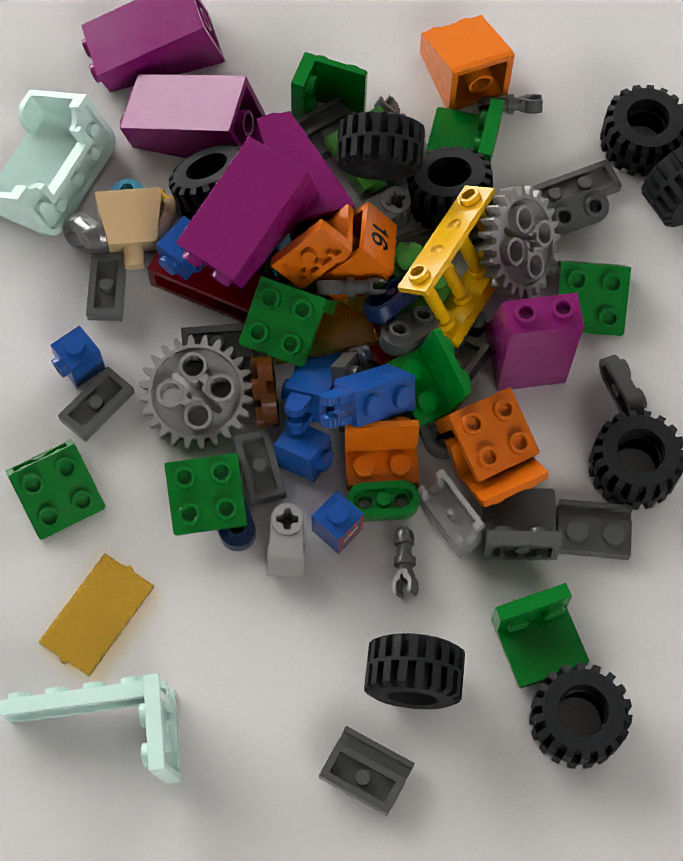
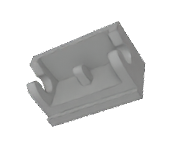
[418,469,486,559]

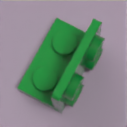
[291,52,368,120]
[425,98,504,164]
[556,260,631,336]
[239,276,337,367]
[386,328,472,428]
[5,439,105,540]
[164,453,247,536]
[491,583,589,689]

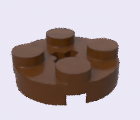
[250,355,280,428]

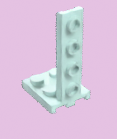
[0,673,182,784]

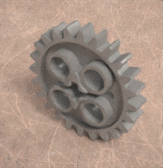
[477,185,561,299]
[138,335,254,451]

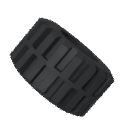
[600,84,683,177]
[336,111,425,181]
[168,144,242,220]
[407,146,493,232]
[641,146,683,227]
[588,410,683,510]
[364,633,465,709]
[529,663,633,769]

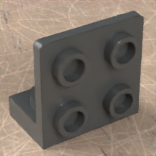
[482,488,562,560]

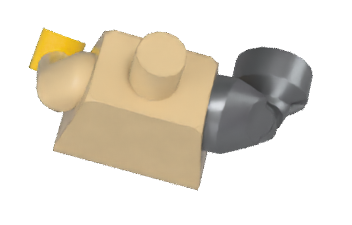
[63,187,179,270]

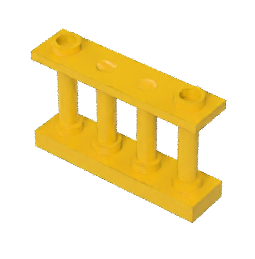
[397,185,496,349]

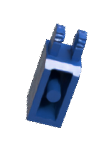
[281,345,343,435]
[319,364,415,429]

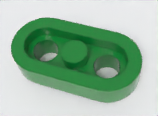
[347,480,420,522]

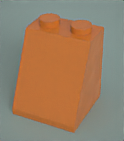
[420,15,515,110]

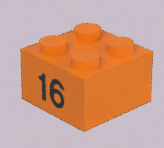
[313,201,397,305]

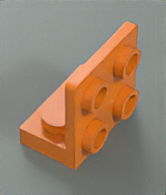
[271,204,353,290]
[434,387,540,482]
[345,416,420,491]
[445,436,549,507]

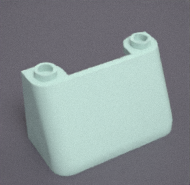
[0,90,116,236]

